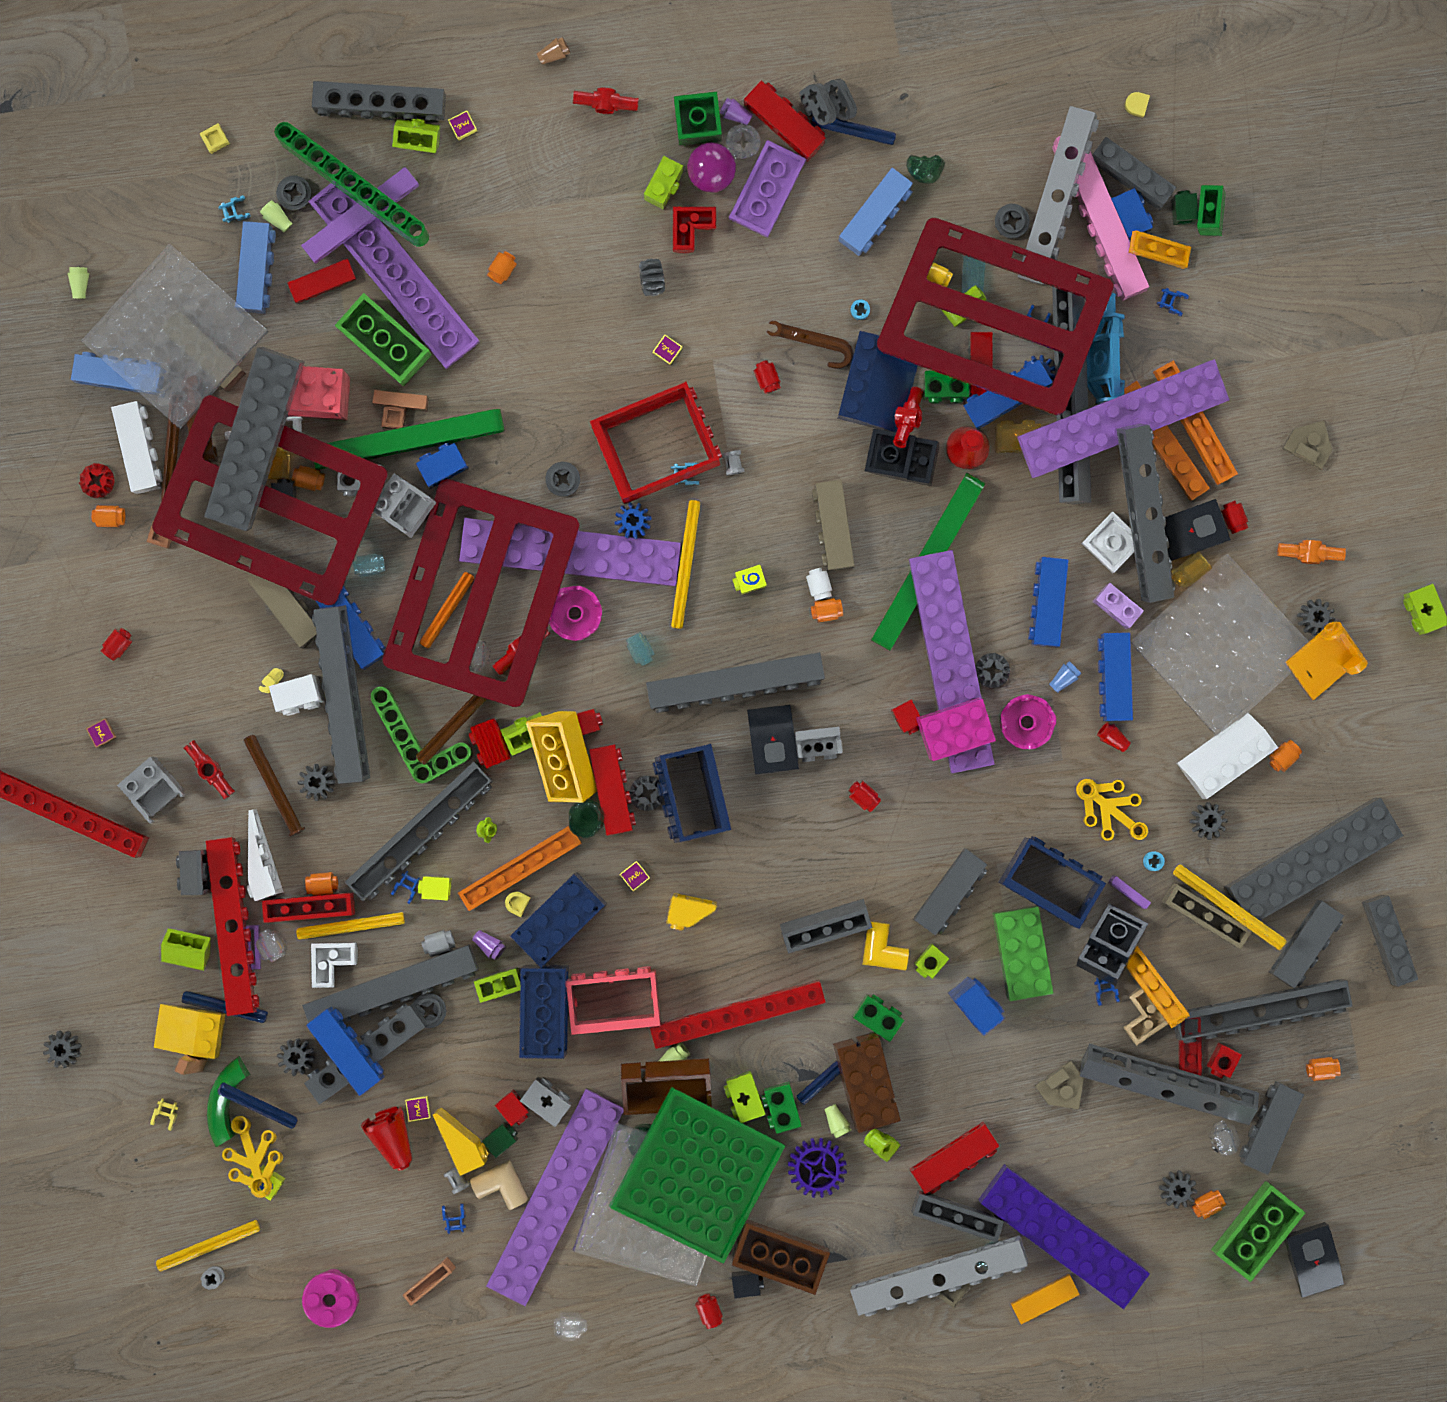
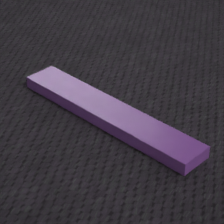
[301,167,419,264]

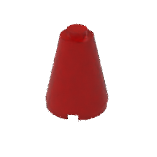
[946,426,990,469]
[361,1106,412,1171]

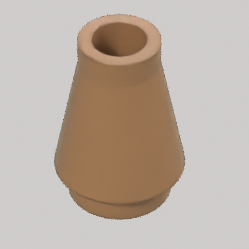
[537,37,570,65]

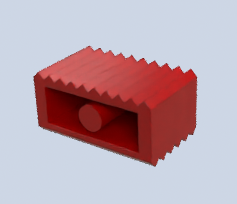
[468,718,512,768]

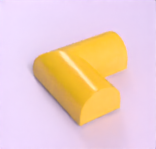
[862,921,909,971]

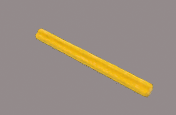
[671,500,700,629]
[1173,864,1287,950]

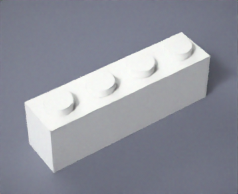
[111,401,163,494]

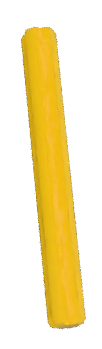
[296,912,405,940]
[156,1220,260,1271]

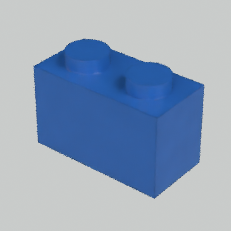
[1111,188,1154,241]
[416,442,469,489]

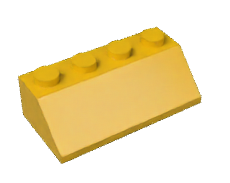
[526,711,597,803]
[667,893,717,931]

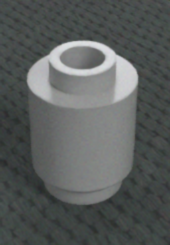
[422,930,456,957]

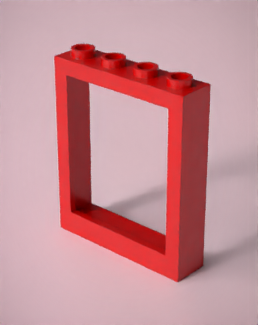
[589,382,722,505]

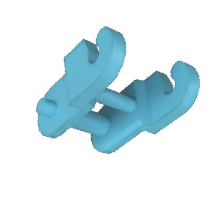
[218,196,251,223]
[671,463,699,485]

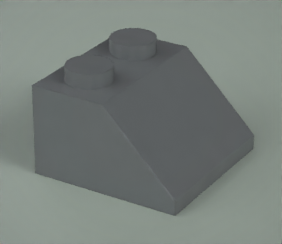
[176,850,212,895]

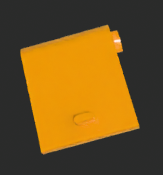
[1285,622,1368,700]

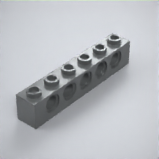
[312,81,446,123]
[304,1003,429,1105]

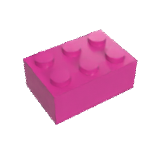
[916,697,996,761]

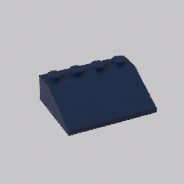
[837,331,918,432]

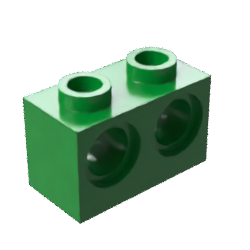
[923,371,969,404]
[852,994,904,1042]
[761,1082,802,1134]

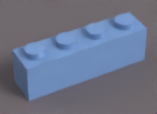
[838,168,913,256]
[236,221,276,314]
[71,352,166,396]

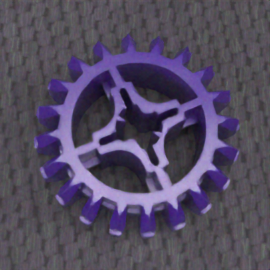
[788,1138,847,1198]

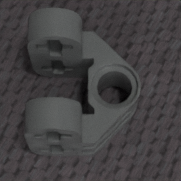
[799,79,857,125]

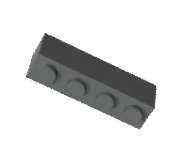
[1092,137,1177,211]
[913,848,987,936]
[1362,895,1418,987]
[780,899,872,954]
[1269,900,1344,988]
[1239,1081,1304,1175]
[911,1190,1004,1243]

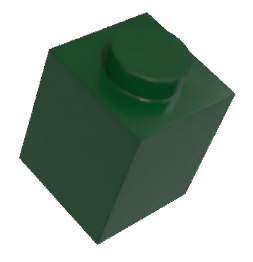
[1171,190,1198,225]
[482,1122,518,1158]

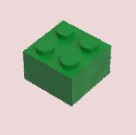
[674,91,722,146]

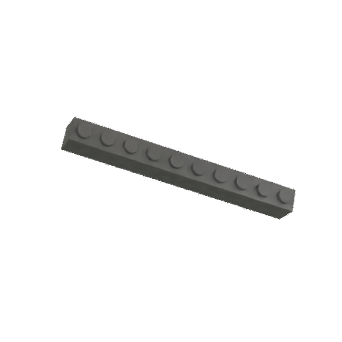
[1052,287,1091,504]

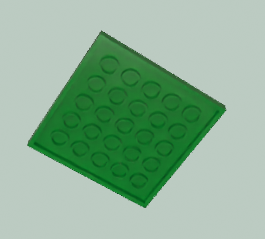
[609,1087,785,1264]

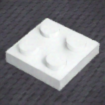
[1081,511,1134,573]

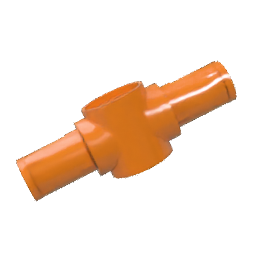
[1277,540,1346,564]

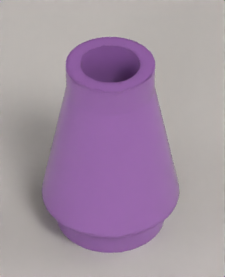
[719,98,753,126]
[472,930,506,960]

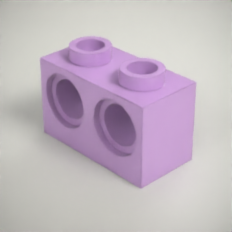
[1092,583,1144,629]

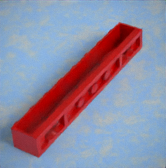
[0,770,150,858]
[205,837,260,1016]
[650,980,826,1049]

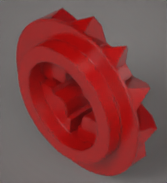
[79,463,115,498]

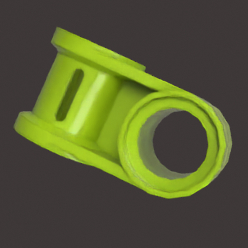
[864,1128,901,1162]

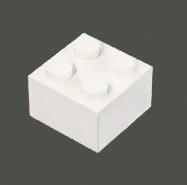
[269,674,325,716]

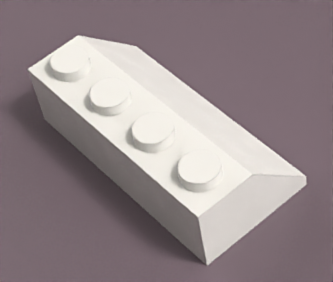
[1177,713,1278,799]

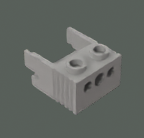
[374,473,436,538]
[794,727,843,762]
[117,757,186,824]

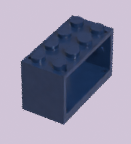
[652,744,731,843]
[998,836,1106,929]
[510,872,607,968]
[519,965,569,1059]

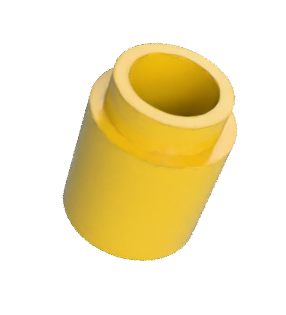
[927,262,953,287]

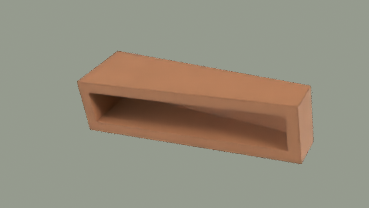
[372,390,429,412]
[175,1055,208,1075]
[403,1257,456,1306]

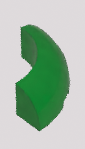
[207,1056,251,1147]

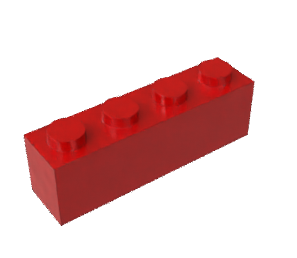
[744,80,826,162]
[589,744,636,836]
[262,892,355,923]
[909,1122,1000,1194]

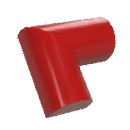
[673,207,716,253]

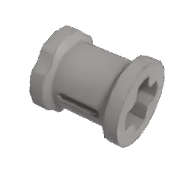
[722,450,745,476]
[443,1167,471,1194]
[201,1266,225,1290]

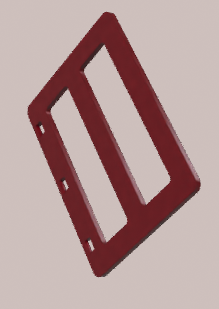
[877,218,1114,415]
[152,395,388,605]
[383,479,580,708]

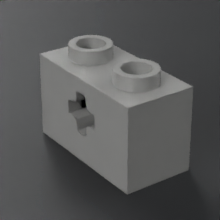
[520,1077,572,1127]

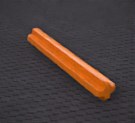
[419,572,474,649]

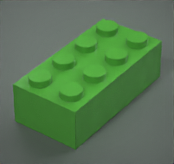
[335,293,432,387]
[992,905,1053,1001]
[1211,1181,1305,1282]

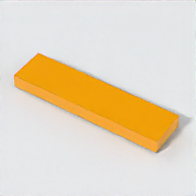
[1126,946,1190,1029]

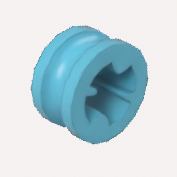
[851,299,870,320]
[1143,851,1165,871]

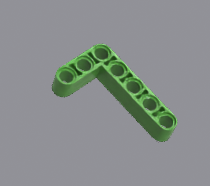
[371,687,473,783]

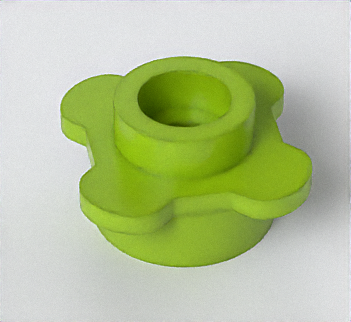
[476,817,497,843]

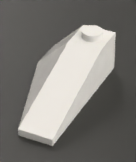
[247,809,283,901]

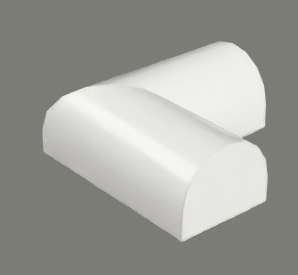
[311,943,358,988]

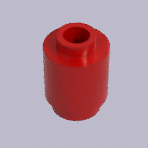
[753,360,781,394]
[1221,500,1249,534]
[100,628,133,661]
[848,780,881,812]
[695,1294,723,1329]

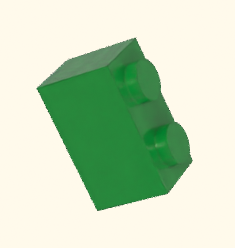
[1197,185,1226,236]

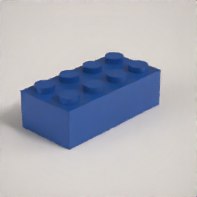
[948,977,1005,1036]

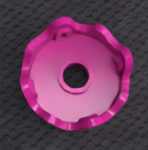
[549,586,602,641]
[1000,694,1056,749]
[302,1269,360,1328]

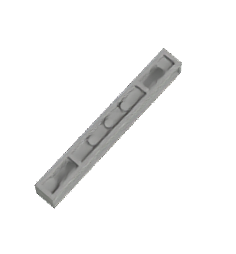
[1017,106,1099,286]
[850,1235,1028,1316]

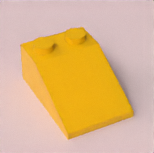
[154,1004,226,1059]
[433,1108,490,1176]

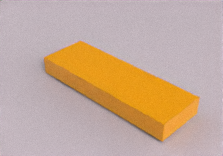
[1128,230,1191,269]
[1010,1274,1080,1324]

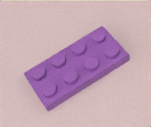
[729,140,806,238]

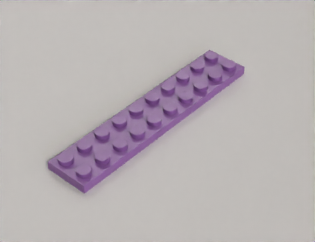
[308,183,480,370]
[1017,359,1229,478]
[459,518,681,587]
[909,550,995,773]
[486,1088,624,1306]

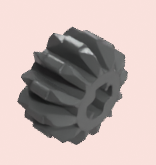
[639,258,665,296]
[1297,599,1335,636]
[297,764,336,801]
[1189,802,1228,840]
[43,1030,82,1068]
[277,1038,315,1076]
[1159,1170,1197,1209]

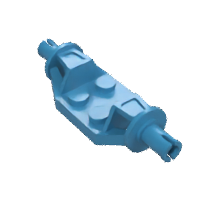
[1087,293,1125,404]

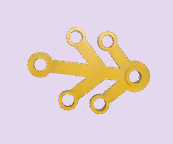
[1076,779,1148,841]
[222,1116,283,1198]

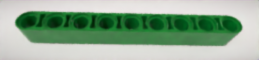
[274,122,429,247]
[314,409,505,470]
[871,473,986,651]

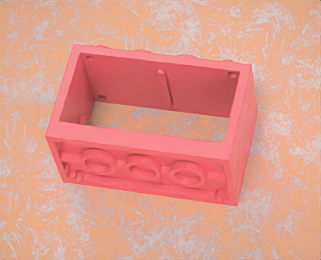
[288,366,351,420]
[566,966,661,1035]

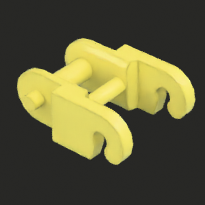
[259,668,284,693]
[150,1098,178,1131]

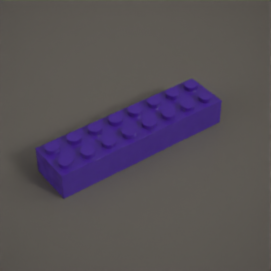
[978,1164,1150,1310]

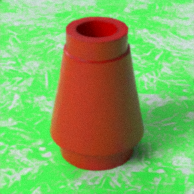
[1097,722,1131,752]

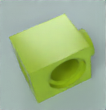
[914,944,949,979]

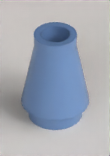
[1049,661,1082,693]

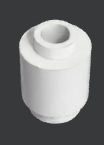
[806,568,833,601]

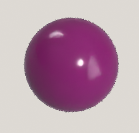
[687,143,736,193]

